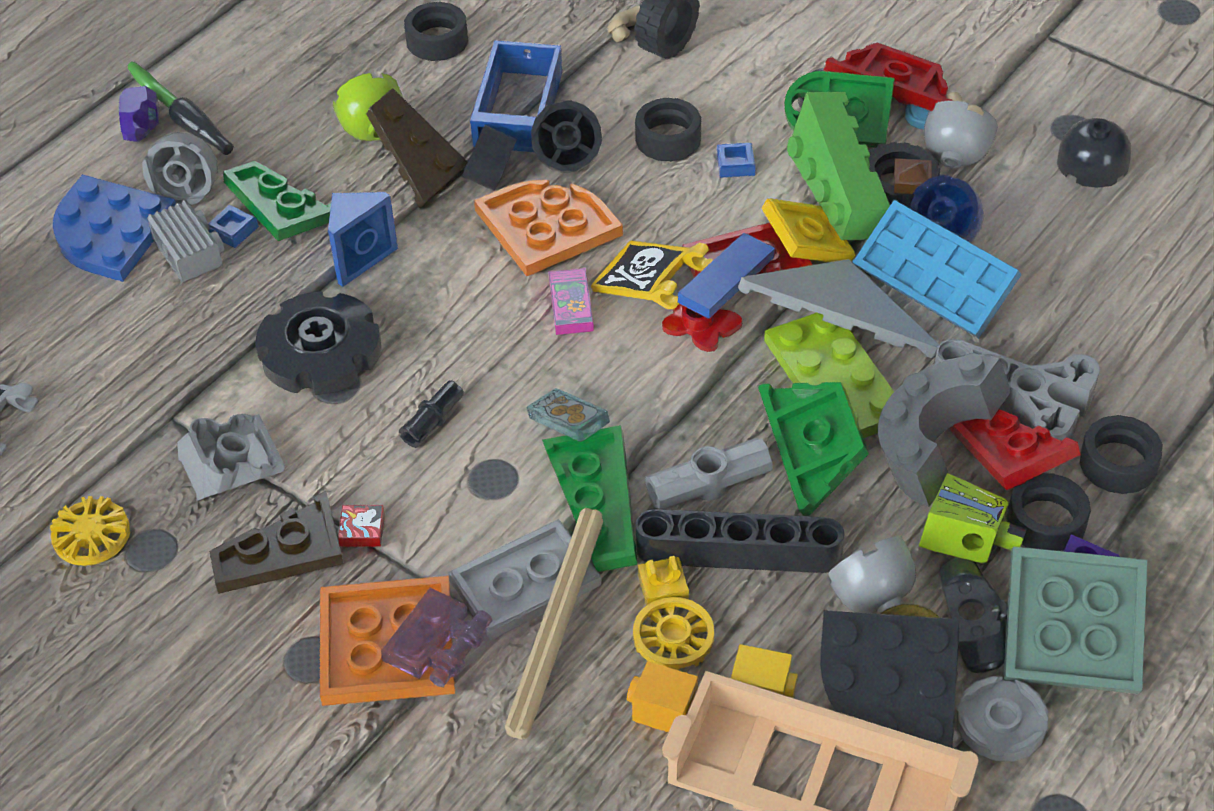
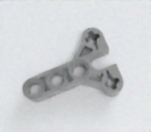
[935,339,1100,441]

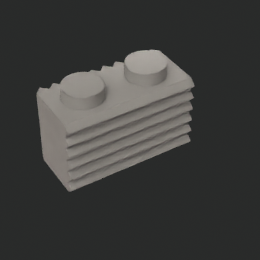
[147,200,224,283]

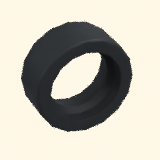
[404,2,468,61]
[635,98,701,162]
[1079,415,1163,494]
[1006,473,1091,551]

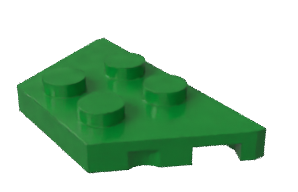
[758,382,869,516]

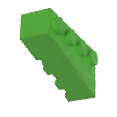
[787,92,890,240]

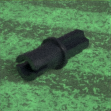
[399,380,464,448]

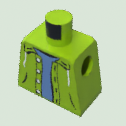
[918,473,1027,563]

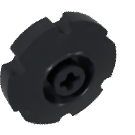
[255,291,381,395]

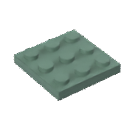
[1003,547,1147,694]

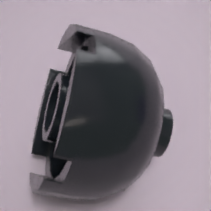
[531,100,602,173]
[1057,118,1131,188]

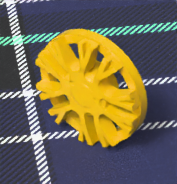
[50,496,130,566]
[633,597,715,670]

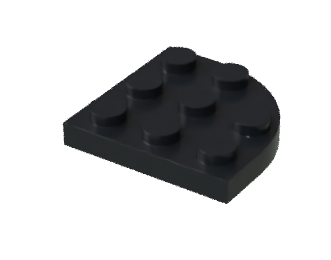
[820,610,960,748]

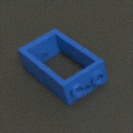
[470,40,563,153]

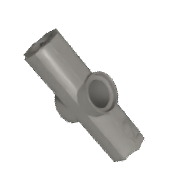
[645,438,772,509]

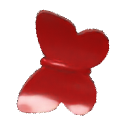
[662,303,742,352]

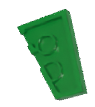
[223,161,331,241]

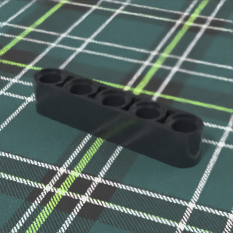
[636,509,845,573]

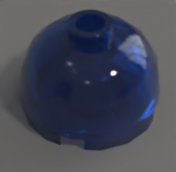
[908,175,984,243]

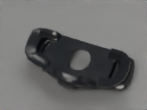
[940,558,1008,673]

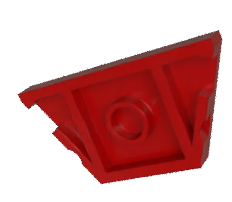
[824,42,952,111]

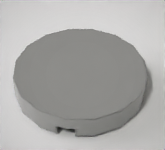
[956,676,1048,762]

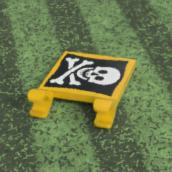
[591,240,713,310]

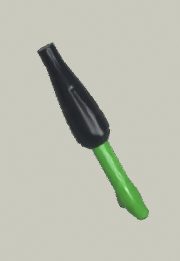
[128,61,234,155]

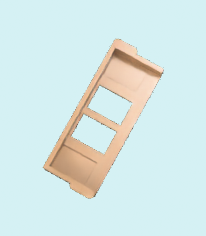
[662,671,979,811]

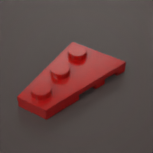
[950,409,1081,491]

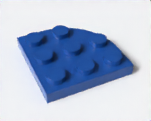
[53,174,176,282]

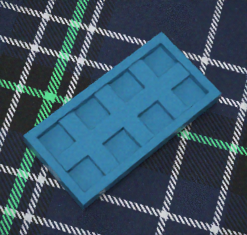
[853,200,1021,339]

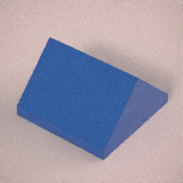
[328,192,398,287]

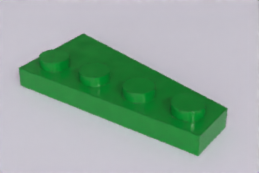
[542,425,638,572]

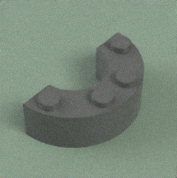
[878,353,1011,507]

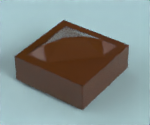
[894,159,932,195]

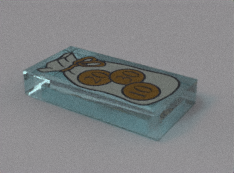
[526,388,610,442]

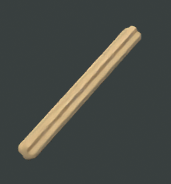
[505,508,603,740]

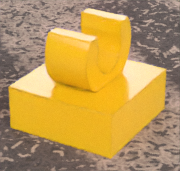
[637,556,689,605]

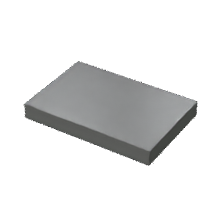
[448,519,601,641]

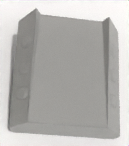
[177,414,285,501]

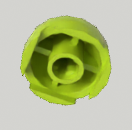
[333,73,403,141]

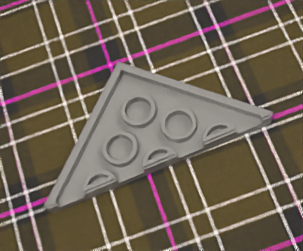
[738,259,939,358]

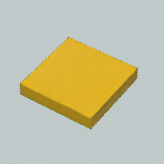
[761,198,856,262]

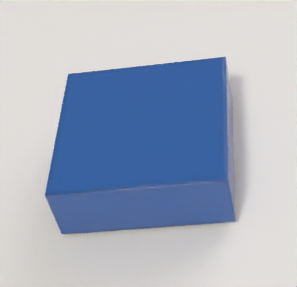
[716,143,755,178]
[208,204,259,248]

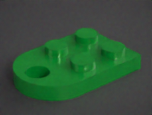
[784,71,894,148]

